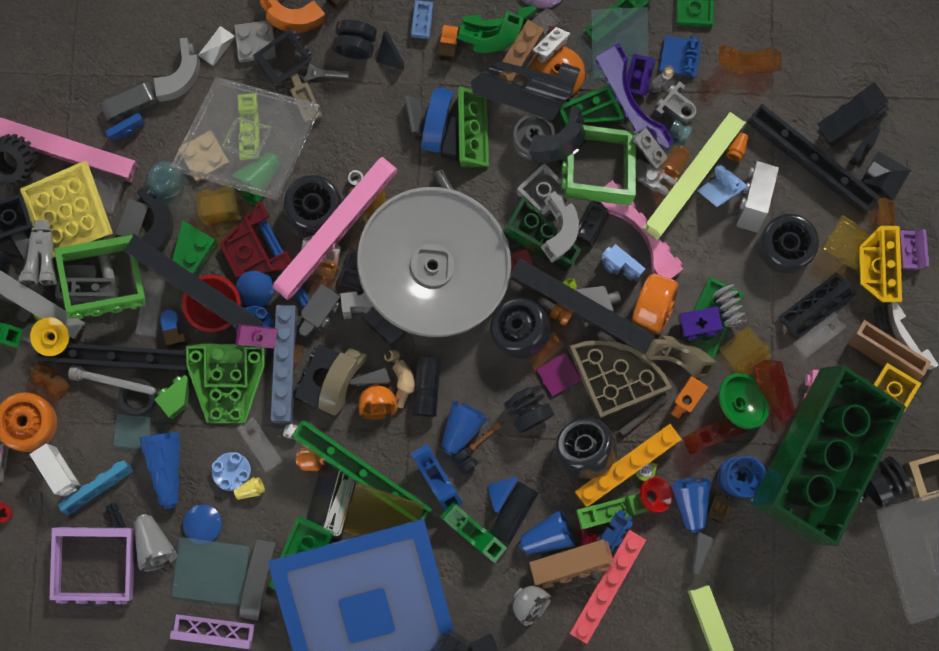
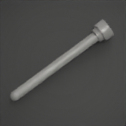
[68,364,156,395]

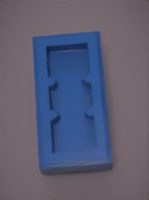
[106,113,145,142]

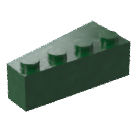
[503,196,581,272]

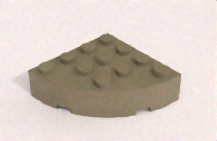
[569,341,672,420]

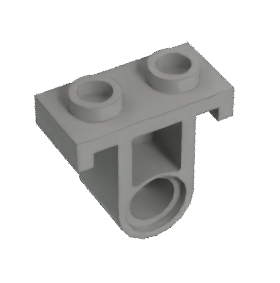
[654,82,696,125]

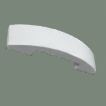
[887,302,938,370]

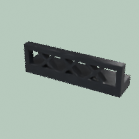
[778,272,855,341]

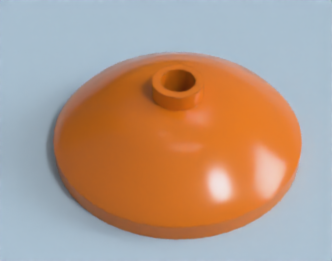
[530,46,585,96]

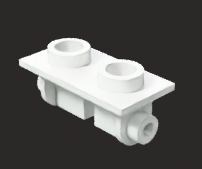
[532,27,570,63]

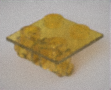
[719,326,772,375]

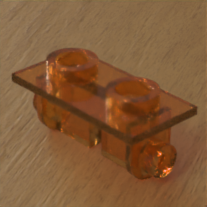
[31,363,70,399]

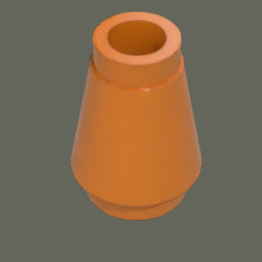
[726,133,748,162]

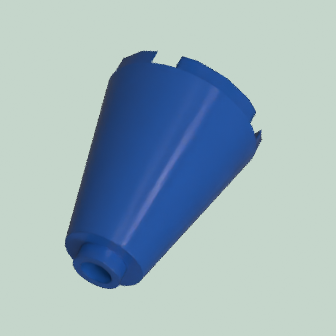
[441,400,488,456]
[671,478,711,533]
[519,510,576,554]

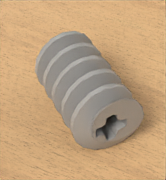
[713,284,748,327]

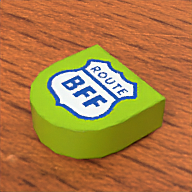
[635,463,657,481]

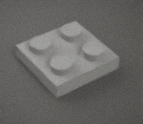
[234,21,276,62]

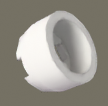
[348,170,363,185]
[283,423,298,439]

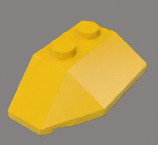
[859,226,902,302]

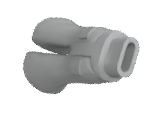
[19,220,57,286]

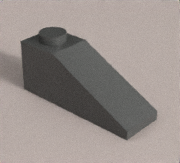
[55,278,116,304]

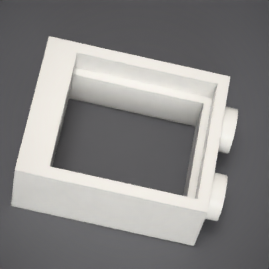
[29,443,81,496]

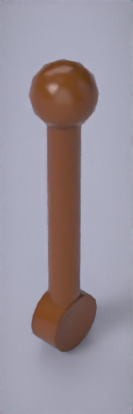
[468,423,501,452]

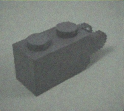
[299,284,342,338]

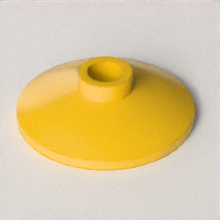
[30,317,69,356]

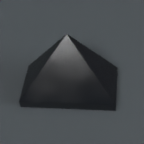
[377,31,405,70]

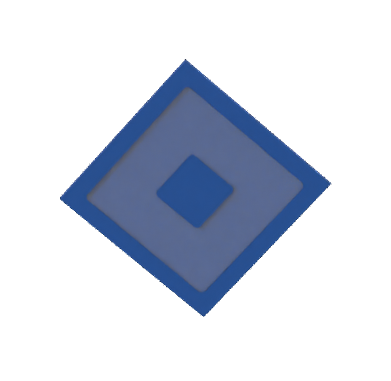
[268,519,454,651]

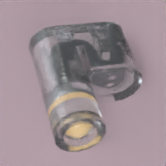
[649,65,675,95]

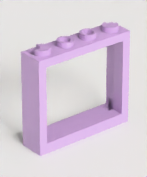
[50,527,135,604]

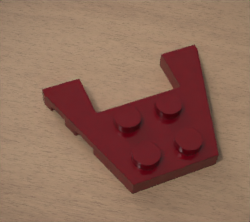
[220,201,292,278]

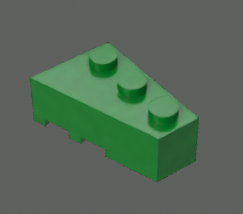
[557,85,625,127]
[172,221,218,277]

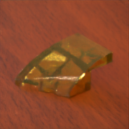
[823,215,870,275]

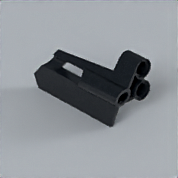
[470,61,580,120]

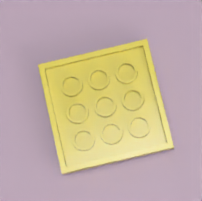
[20,161,113,259]

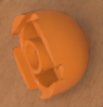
[358,384,397,420]

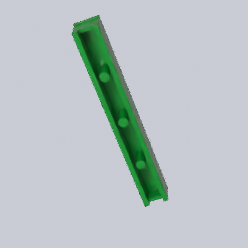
[291,421,432,522]

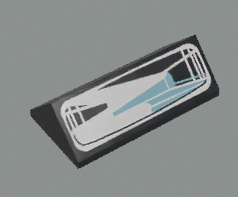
[307,462,356,539]

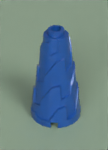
[140,431,180,509]

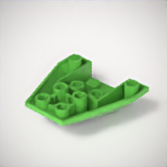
[186,343,265,423]

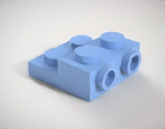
[600,244,645,282]

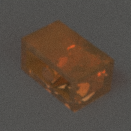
[661,145,692,181]

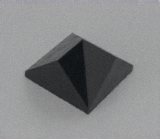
[861,151,911,202]
[0,193,33,239]

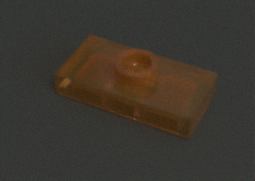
[878,198,896,226]

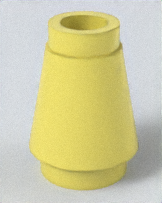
[234,477,265,500]

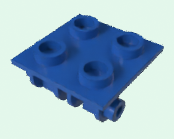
[660,36,702,77]

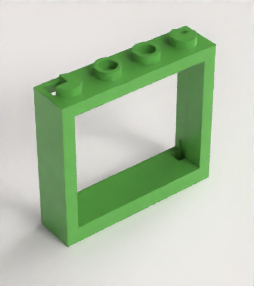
[561,125,636,206]
[54,235,146,320]

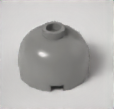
[513,586,551,626]

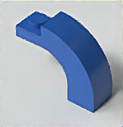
[421,88,454,153]
[411,444,463,511]

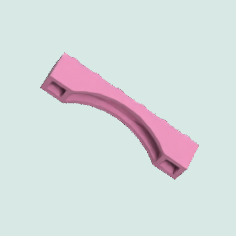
[596,180,683,279]

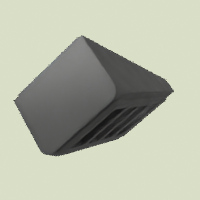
[350,368,391,387]
[692,532,713,575]

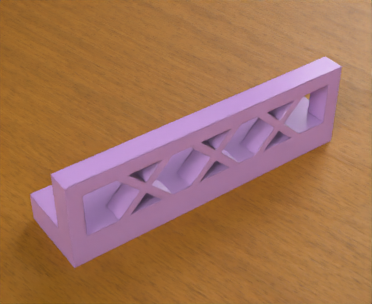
[170,614,255,649]

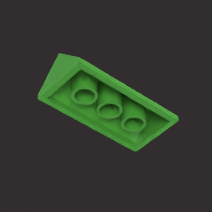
[458,87,489,168]

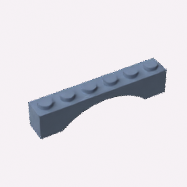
[271,305,298,423]

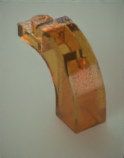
[718,44,782,74]

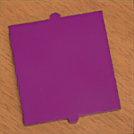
[536,353,581,397]

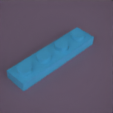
[58,460,133,516]

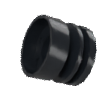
[503,385,555,434]
[867,456,912,508]

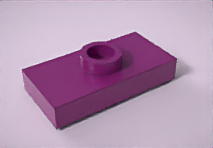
[236,324,278,348]

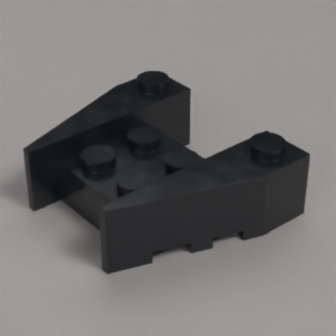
[817,82,889,147]

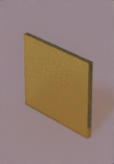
[344,483,424,535]

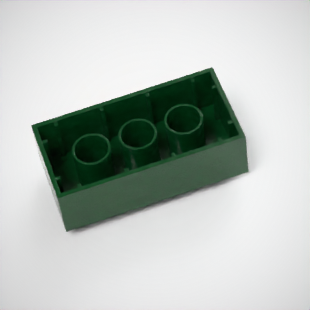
[751,365,906,547]

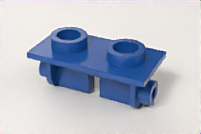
[600,510,633,552]

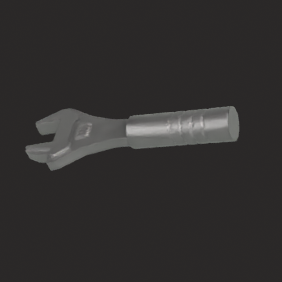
[299,63,350,82]

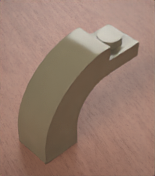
[645,335,717,378]
[318,348,367,416]

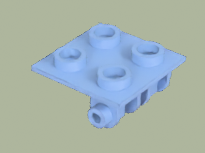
[697,166,748,207]

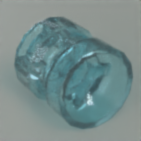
[669,119,693,144]

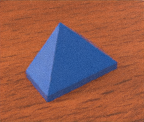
[487,477,517,514]

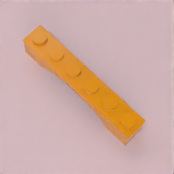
[574,424,682,508]

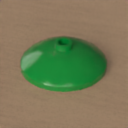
[719,373,769,429]

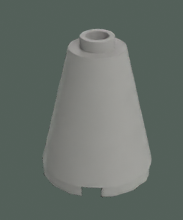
[133,514,177,572]

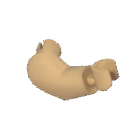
[384,350,415,408]

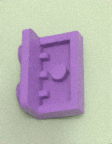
[900,229,929,270]

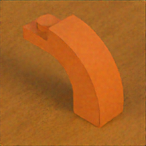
[260,0,325,33]

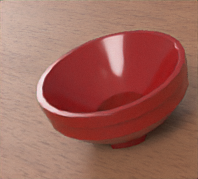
[639,477,673,513]

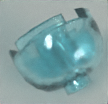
[146,161,185,199]

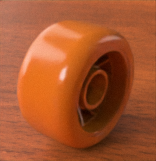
[632,274,679,335]
[0,392,57,452]

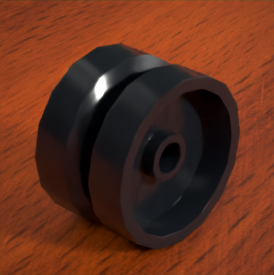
[332,20,377,60]

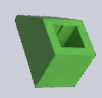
[154,375,191,419]

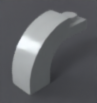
[154,38,200,102]
[541,191,579,263]

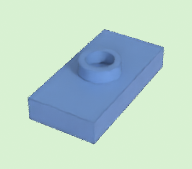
[411,0,434,39]

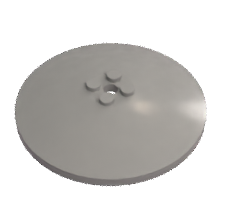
[357,187,511,337]

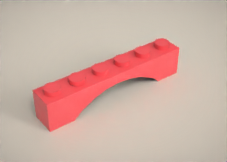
[569,530,646,644]

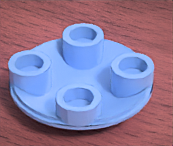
[212,452,251,491]

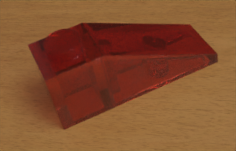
[752,360,796,422]
[682,418,745,455]

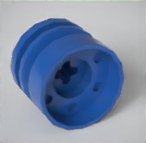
[717,456,767,497]

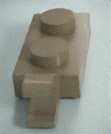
[290,73,322,124]

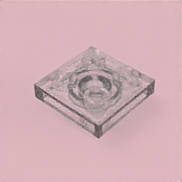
[89,167,126,215]

